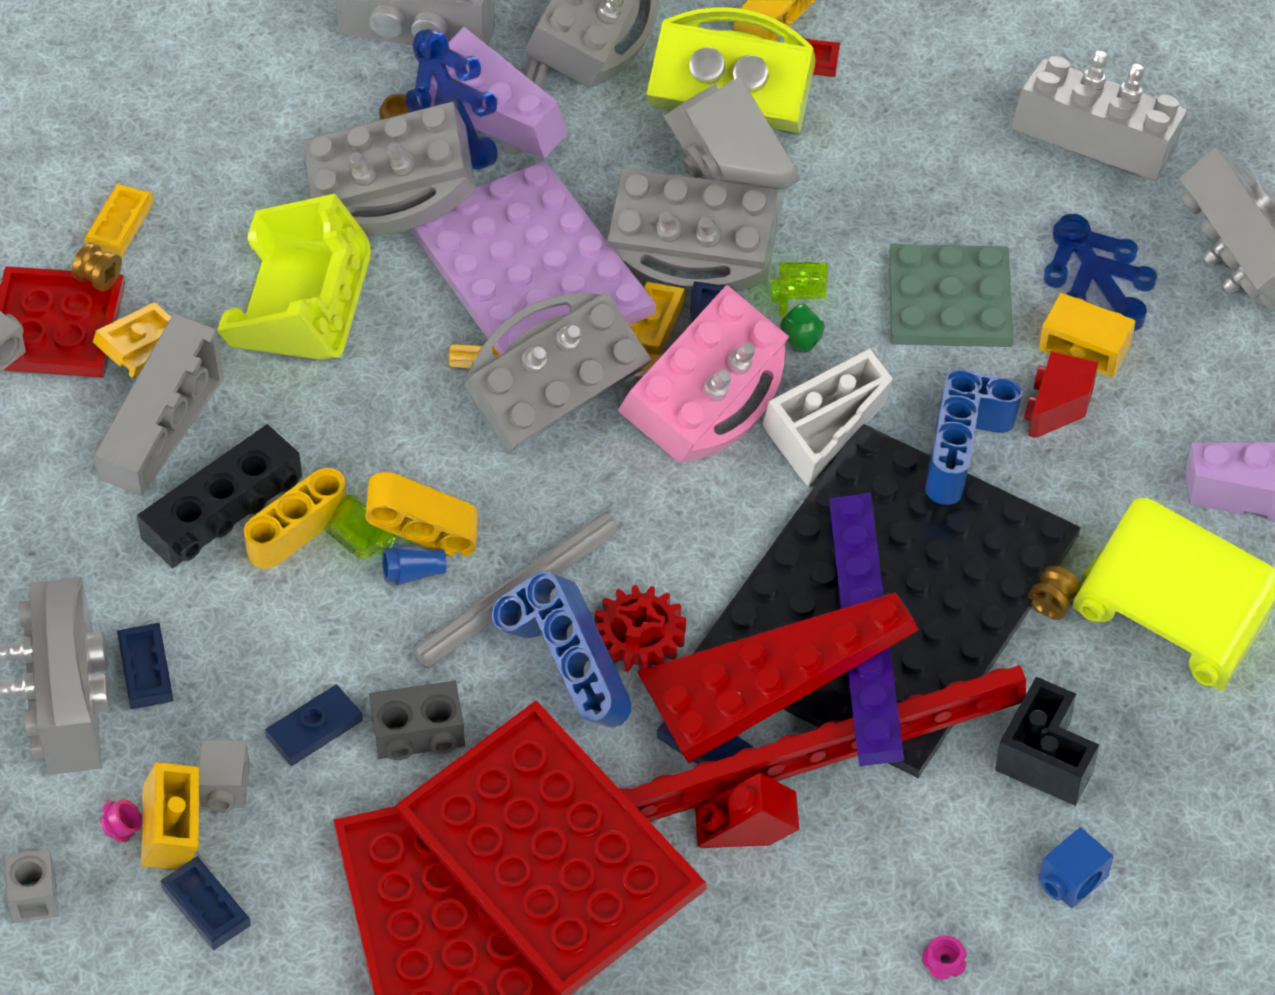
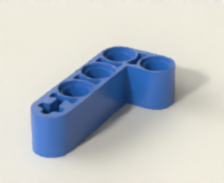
[925,370,1023,505]
[492,572,632,727]

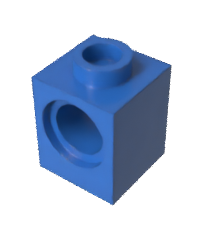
[1039,827,1114,909]

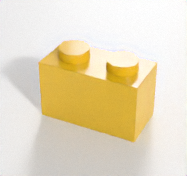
[1038,293,1136,378]
[141,762,199,870]

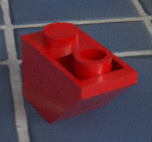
[1024,351,1099,438]
[695,773,800,848]

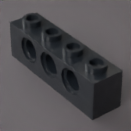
[137,424,302,569]

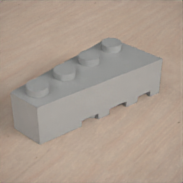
[94,313,224,496]

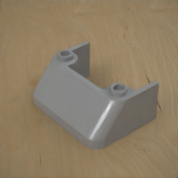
[662,76,800,190]

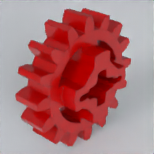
[594,585,686,672]

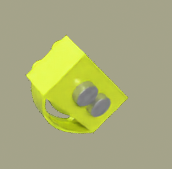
[646,7,816,134]

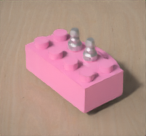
[618,285,789,463]

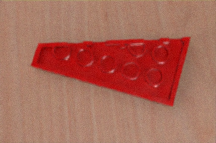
[637,593,919,763]

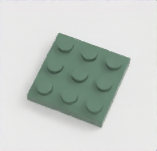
[889,244,1013,347]

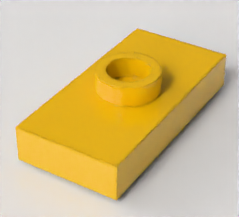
[84,183,154,258]

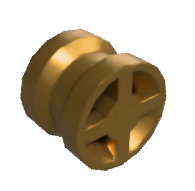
[72,242,122,291]
[1028,566,1081,620]

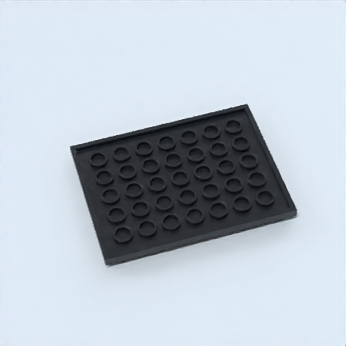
[693,424,1081,779]

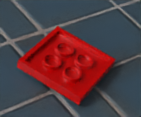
[0,266,125,378]

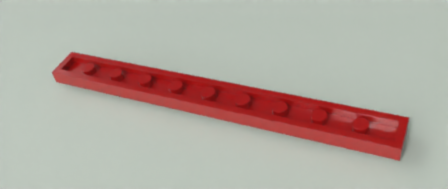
[620,665,1026,822]

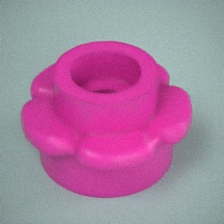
[100,799,142,843]
[922,935,967,980]

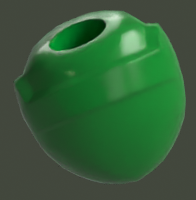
[780,304,825,353]

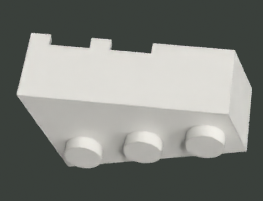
[762,349,893,487]

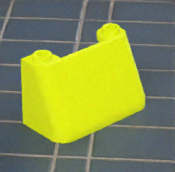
[217,194,371,360]
[1072,497,1275,691]

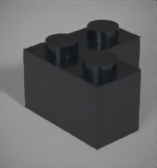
[995,676,1099,806]

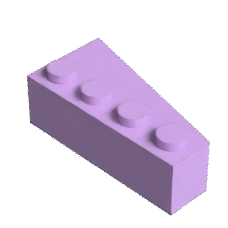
[417,27,568,159]
[1185,442,1275,521]

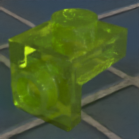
[771,262,828,317]
[323,494,396,560]

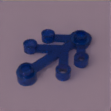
[405,29,498,170]
[1043,214,1157,331]

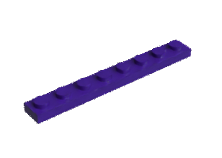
[829,493,904,766]

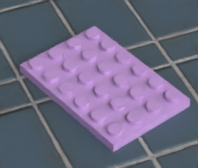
[409,161,656,356]

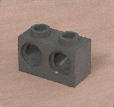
[369,680,465,760]

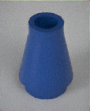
[382,543,446,586]

